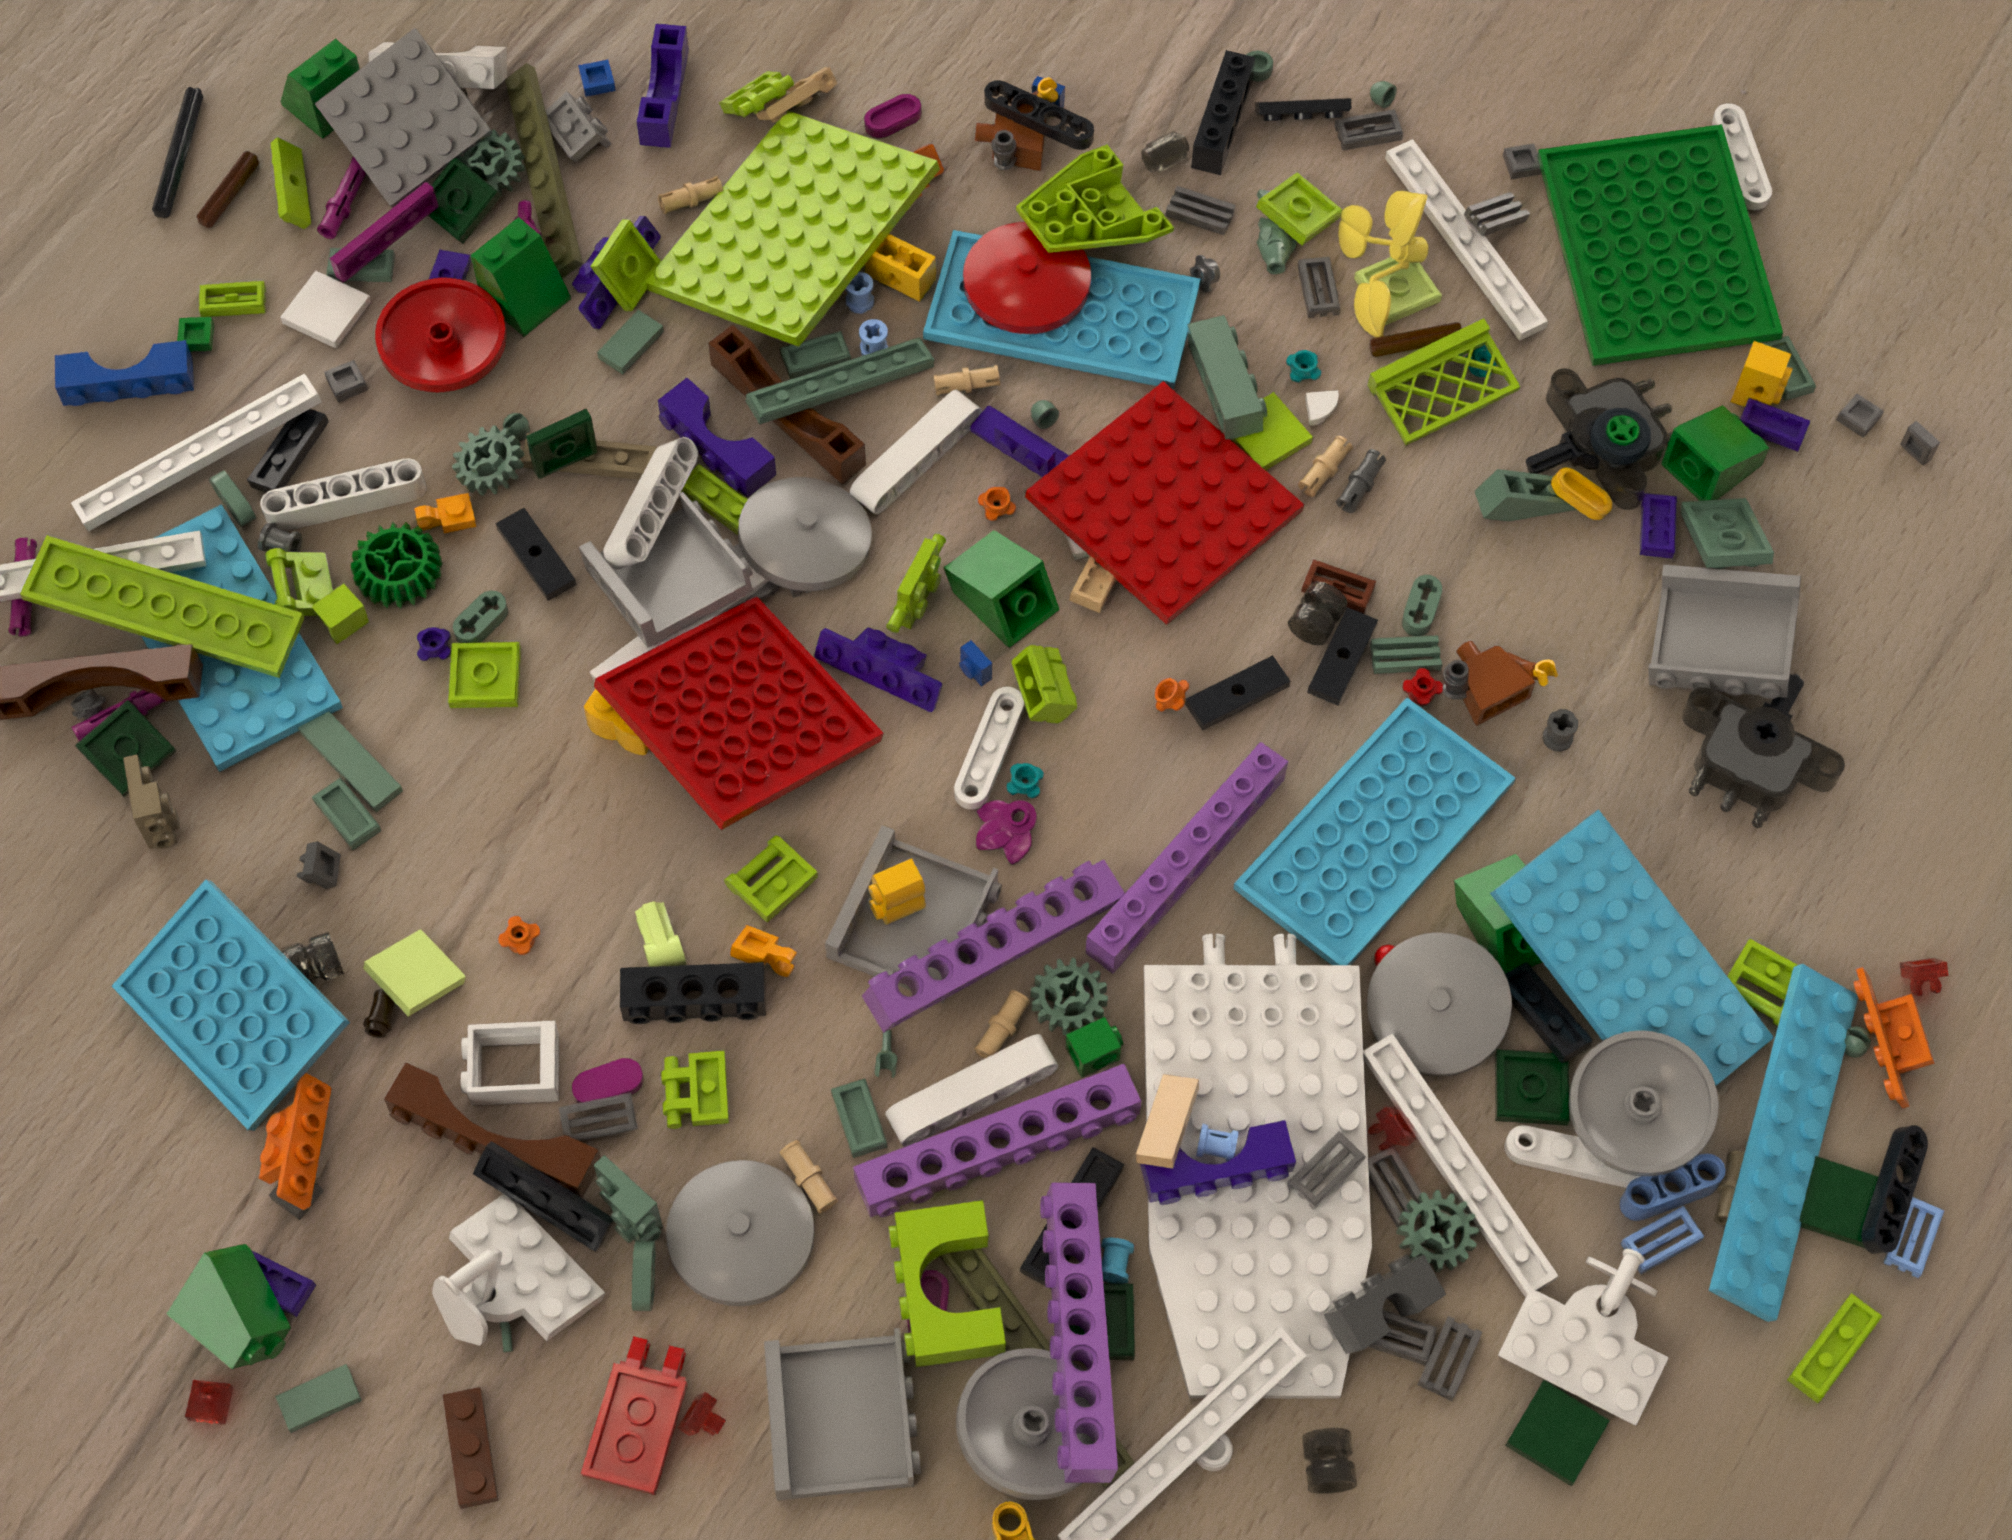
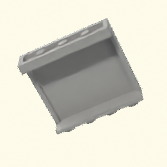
[579,492,753,648]
[1648,565,1801,699]
[825,825,1002,1003]
[764,1328,921,1501]

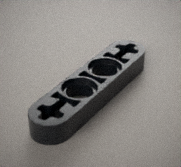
[984,80,1094,150]
[1861,1125,1928,1254]

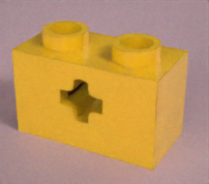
[865,234,936,302]
[1730,341,1793,407]

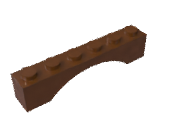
[708,324,866,484]
[0,644,203,720]
[384,1062,601,1198]

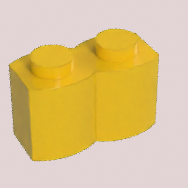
[583,689,649,755]
[868,858,926,925]

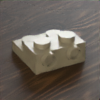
[123,755,181,849]

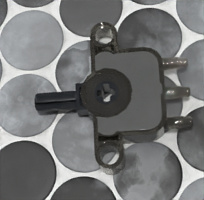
[1525,368,1673,510]
[1682,674,1845,828]

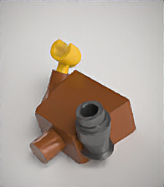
[975,77,1058,171]
[1443,641,1558,726]

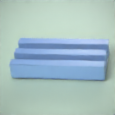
[1883,1197,1944,1278]
[1620,1206,1704,1274]

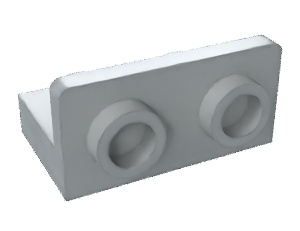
[546,91,611,162]

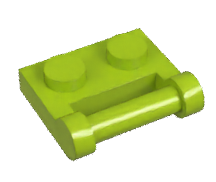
[265,548,333,616]
[724,835,818,923]
[1727,938,1797,1026]

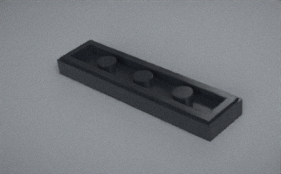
[473,1141,614,1252]
[1020,1147,1124,1289]

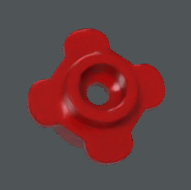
[1402,668,1443,706]

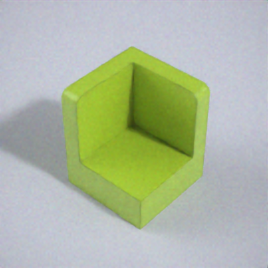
[312,583,369,644]

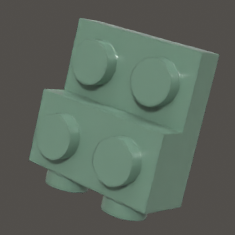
[594,1155,663,1243]

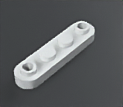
[1712,103,1772,210]
[954,687,1024,809]
[1504,1125,1641,1188]

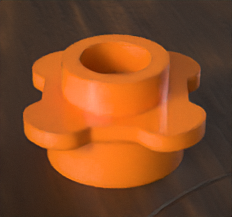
[978,487,1016,521]
[1155,678,1189,712]
[498,916,540,955]

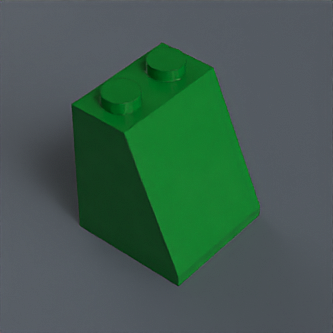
[280,38,360,139]
[470,217,571,337]
[1661,405,1769,501]
[943,530,1060,648]
[1454,854,1542,974]
[166,1244,291,1369]

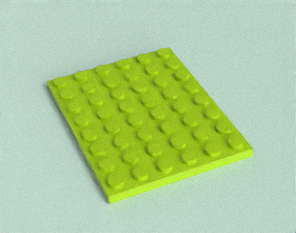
[644,111,940,347]

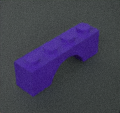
[637,23,689,148]
[658,378,777,498]
[1140,1120,1296,1205]

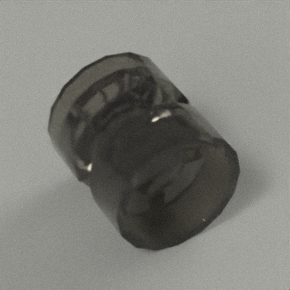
[1288,581,1348,646]
[280,931,345,985]
[1302,1428,1357,1494]

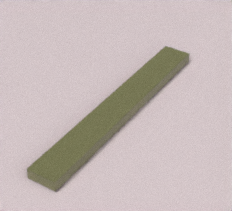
[940,1248,1135,1490]

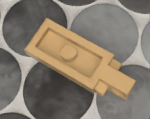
[756,67,838,123]

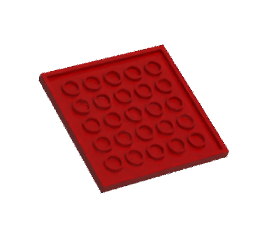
[1025,381,1305,625]
[594,596,884,830]

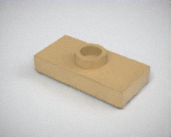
[1069,556,1117,613]

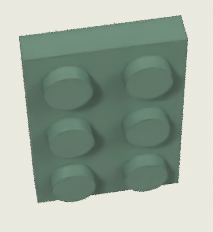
[1680,498,1774,569]

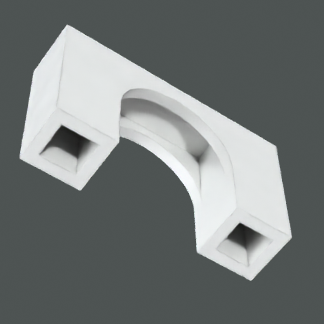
[369,42,507,89]

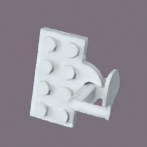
[432,1194,605,1345]
[1498,1249,1669,1426]

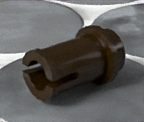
[363,989,395,1038]

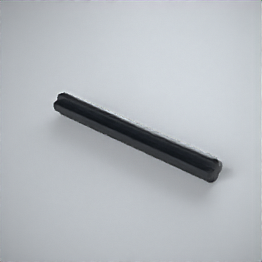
[152,87,203,218]

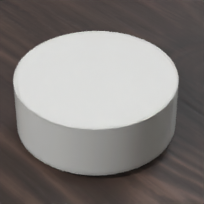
[1196,1434,1233,1471]

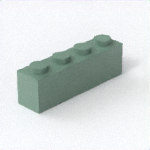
[1187,315,1267,440]

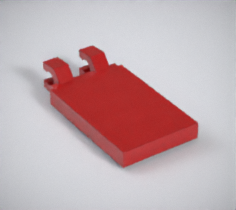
[580,1336,688,1495]

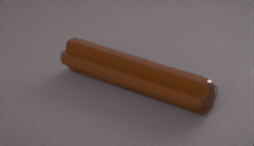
[196,151,259,228]
[1369,322,1462,357]

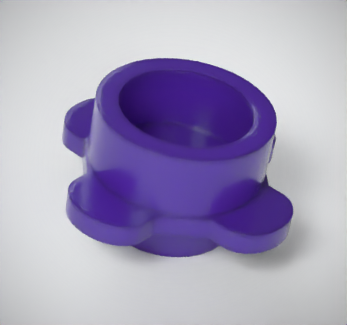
[417,627,451,661]

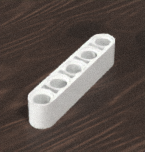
[850,390,982,515]
[604,437,698,570]
[260,458,426,531]
[885,1034,1058,1146]

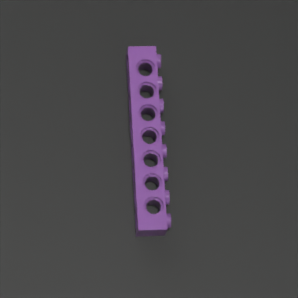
[1086,742,1288,974]
[862,859,1125,1033]
[853,1064,1141,1218]
[1040,1183,1118,1483]

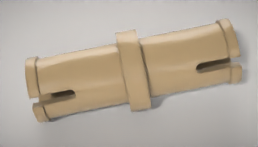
[658,176,723,214]
[933,365,1001,396]
[1298,436,1353,497]
[974,990,1030,1059]
[779,1140,838,1214]

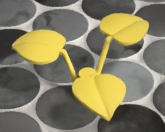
[1338,191,1428,337]

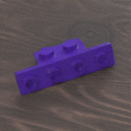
[572,216,661,329]
[970,406,1069,477]
[814,627,942,712]

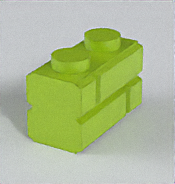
[1011,645,1077,724]

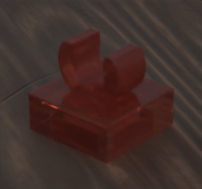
[1900,958,1949,996]
[1368,1106,1417,1151]
[185,1380,233,1425]
[677,1392,726,1436]

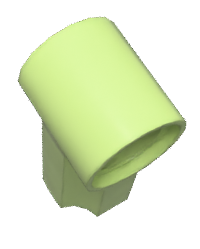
[635,901,687,967]

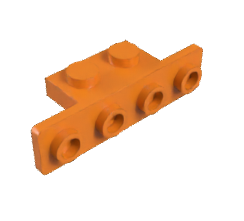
[1853,967,1935,1109]
[259,1073,332,1210]

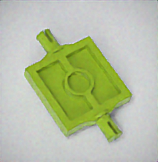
[886,534,946,633]

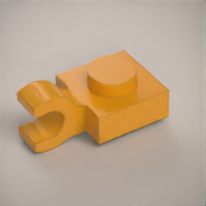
[414,493,476,533]
[730,925,797,977]

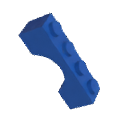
[55,340,194,406]

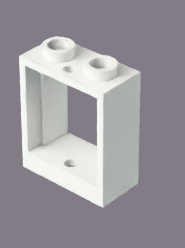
[461,1021,559,1106]

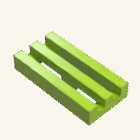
[199,281,266,317]

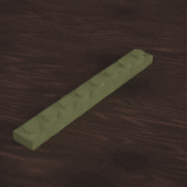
[505,63,583,279]

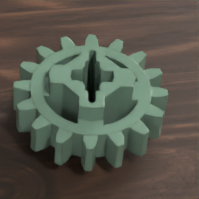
[458,129,525,197]
[452,425,525,496]
[1030,958,1108,1036]
[1396,1190,1479,1273]

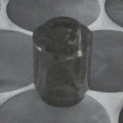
[1141,131,1189,173]

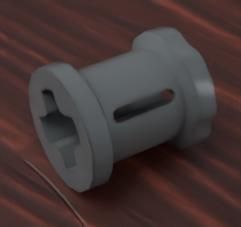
[258,523,302,552]
[1542,709,1578,752]

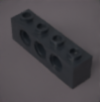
[1191,50,1256,175]
[620,962,766,1024]

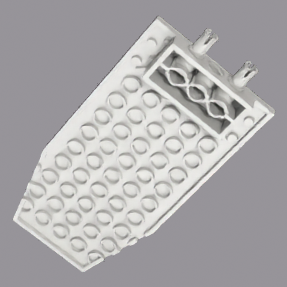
[1143,934,1372,1399]

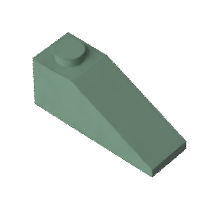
[1474,469,1577,521]

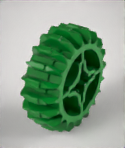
[350,521,443,609]

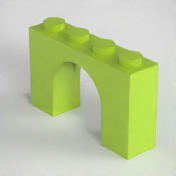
[888,1200,1006,1367]

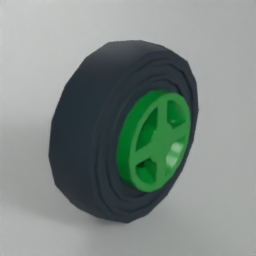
[1591,408,1651,465]

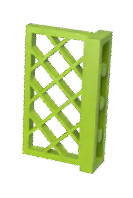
[1367,318,1521,445]

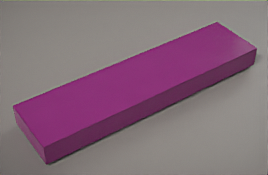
[329,182,439,283]

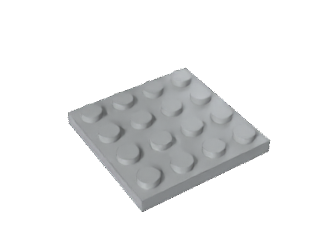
[315,28,492,207]

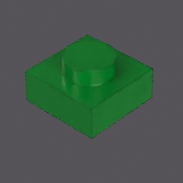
[177,317,214,352]

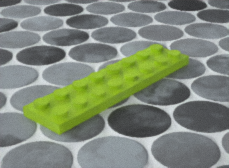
[20,535,304,678]

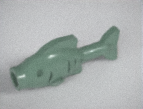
[1256,189,1297,274]

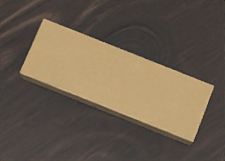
[1136,1074,1199,1168]

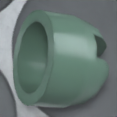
[1370,81,1397,108]
[1031,400,1059,429]
[503,413,530,441]
[1844,1026,1871,1058]

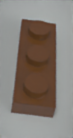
[443,1387,499,1509]

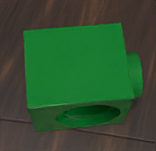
[1065,1017,1124,1078]

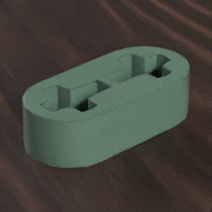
[209,470,256,527]
[1402,575,1442,636]
[453,590,508,643]
[632,1240,656,1311]

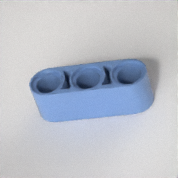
[1619,1153,1726,1221]

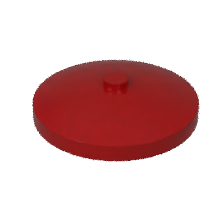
[963,222,1091,334]
[375,278,507,393]

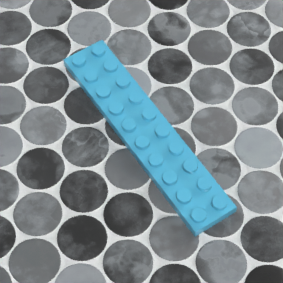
[1709,964,1858,1322]

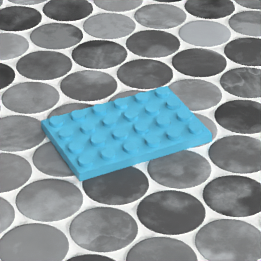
[112,879,350,1131]

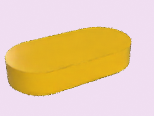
[1551,467,1612,520]

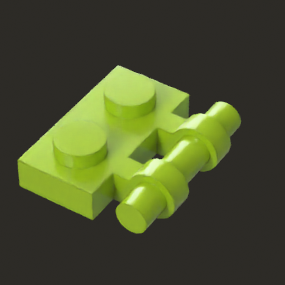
[718,71,794,118]
[661,1051,729,1129]

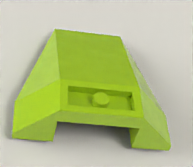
[1016,144,1174,253]

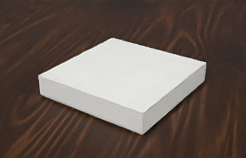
[280,271,371,348]

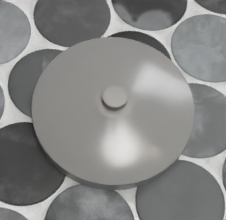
[738,477,872,591]
[1367,933,1512,1076]
[1569,1031,1719,1176]
[666,1160,815,1306]
[956,1348,1093,1500]

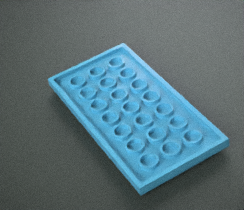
[923,230,1201,390]
[141,504,343,772]
[1233,698,1516,965]
[1490,810,1774,1085]

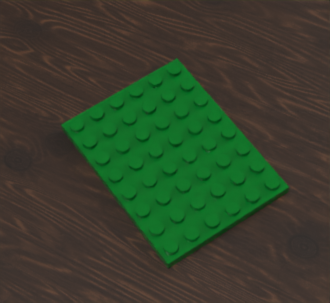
[1537,124,1783,366]

